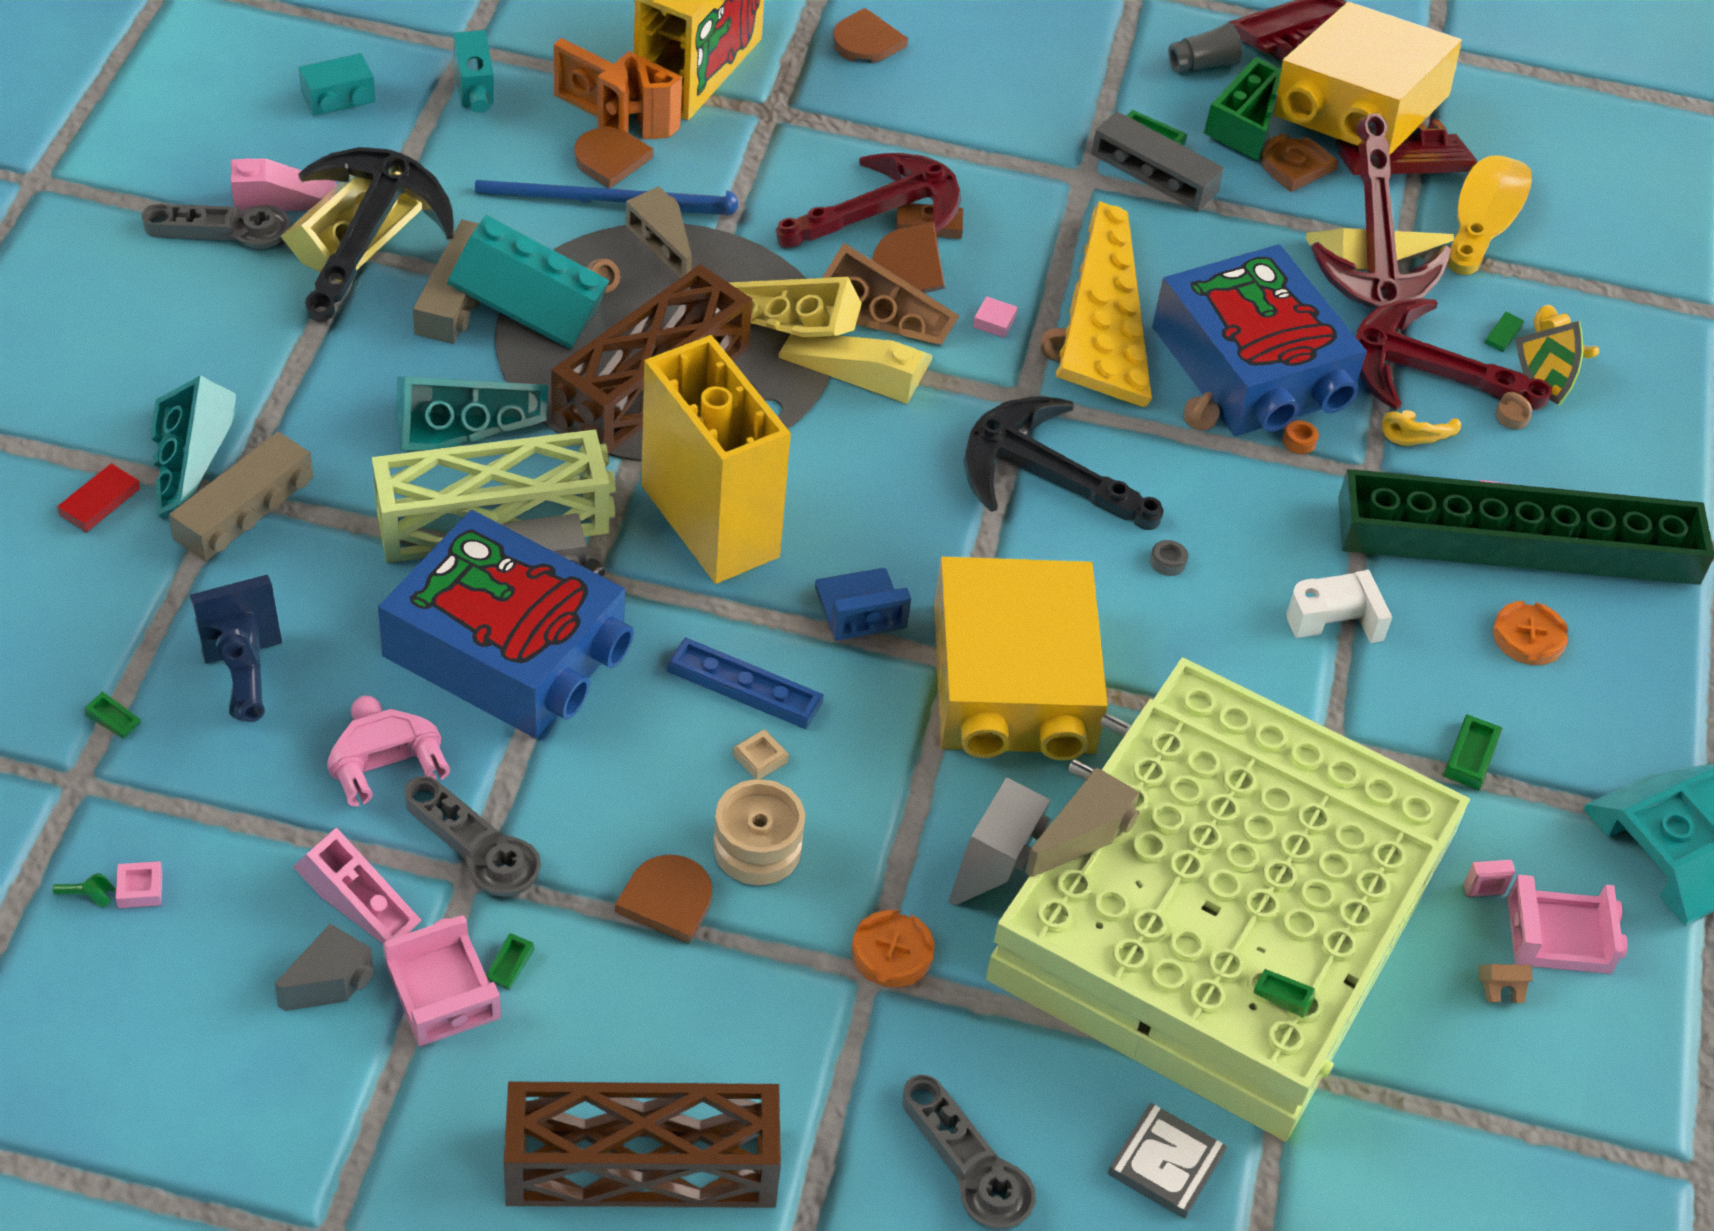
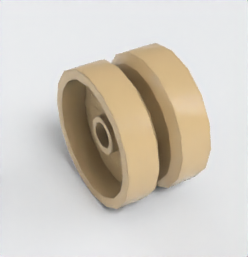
[713,779,806,886]

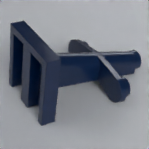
[190,574,282,722]

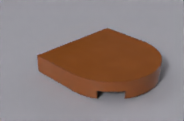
[833,8,908,63]
[574,128,654,189]
[1261,134,1339,192]
[872,221,946,293]
[615,855,712,943]

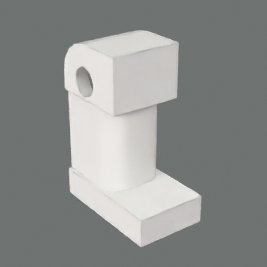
[1286,570,1393,643]

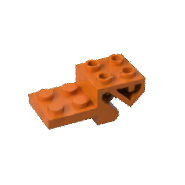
[553,38,682,139]

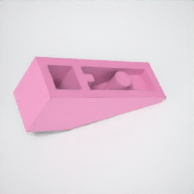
[231,158,337,211]
[293,827,422,944]

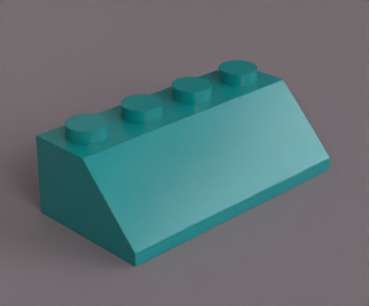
[447,215,609,350]

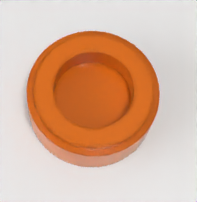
[1282,420,1319,454]

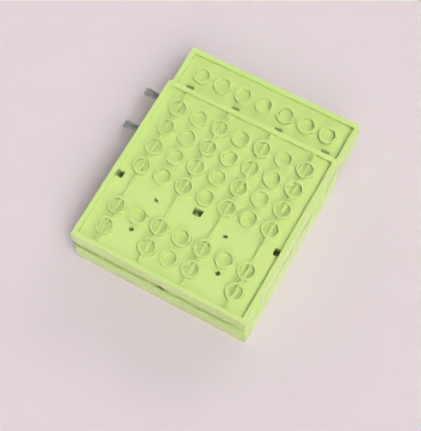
[985,657,1470,1143]

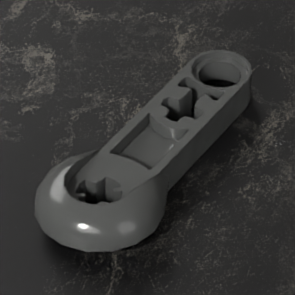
[142,204,290,250]
[404,776,541,897]
[903,1075,1036,1230]

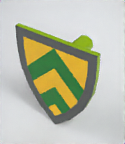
[1516,321,1583,406]

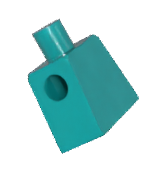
[453,30,494,113]

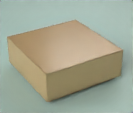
[733,729,789,779]

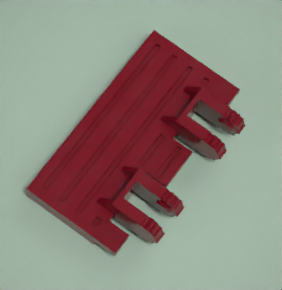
[1229,0,1347,61]
[1335,119,1477,175]

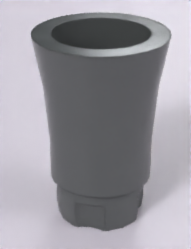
[1168,22,1242,73]

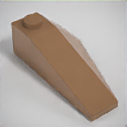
[822,243,960,345]

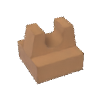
[1479,964,1532,1003]

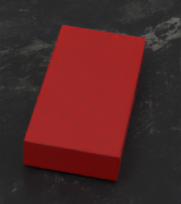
[57,463,140,533]

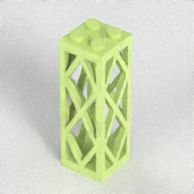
[372,429,616,563]

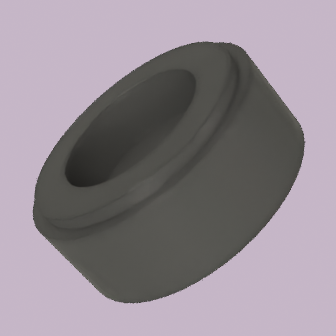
[1150,540,1188,576]

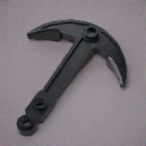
[298,147,454,322]
[963,396,1164,530]

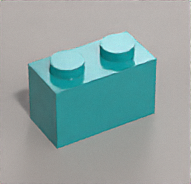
[299,53,376,116]

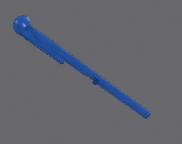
[475,180,739,216]

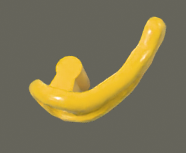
[1533,304,1599,359]
[1382,410,1461,447]

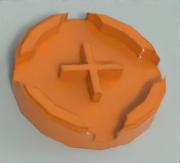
[1492,601,1568,665]
[851,909,935,988]

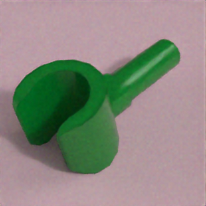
[52,873,116,907]

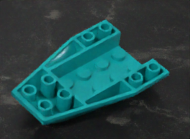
[1583,763,1714,926]

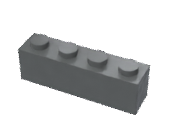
[1091,111,1224,211]

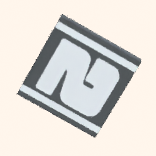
[1108,1103,1227,1219]

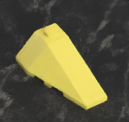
[1306,228,1454,271]
[729,277,862,337]
[778,334,933,404]

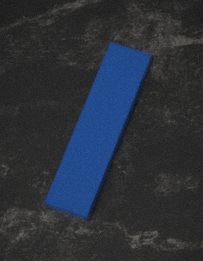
[667,637,824,729]

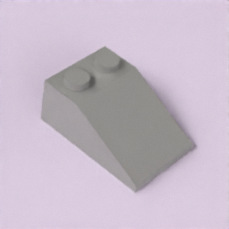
[948,777,1051,906]

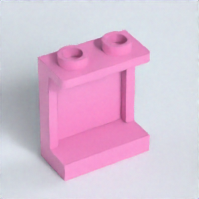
[1507,875,1627,974]
[383,916,501,1047]

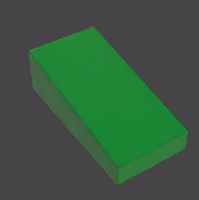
[1484,311,1525,352]
[85,691,141,739]
[486,933,535,990]
[1254,969,1316,1018]

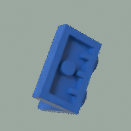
[815,568,911,641]

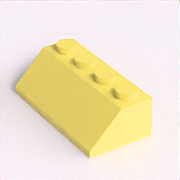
[281,172,422,282]

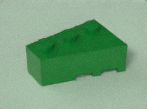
[1203,57,1282,161]

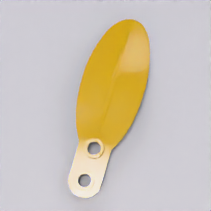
[1447,155,1532,275]

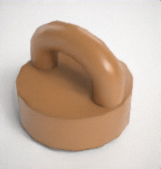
[586,259,620,293]
[1040,328,1066,363]
[1183,392,1220,430]
[1496,392,1533,429]

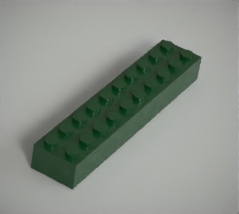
[1338,469,1714,585]

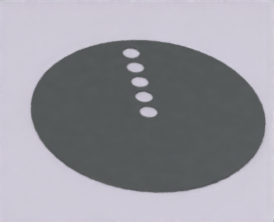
[495,224,830,461]

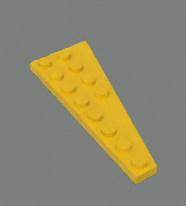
[1056,201,1152,408]

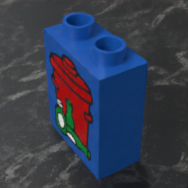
[1152,244,1367,437]
[378,509,634,739]

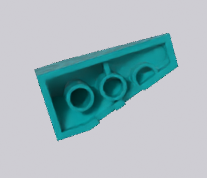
[151,375,236,519]
[396,376,549,451]

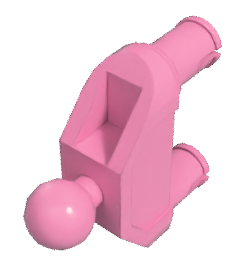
[327,695,451,807]

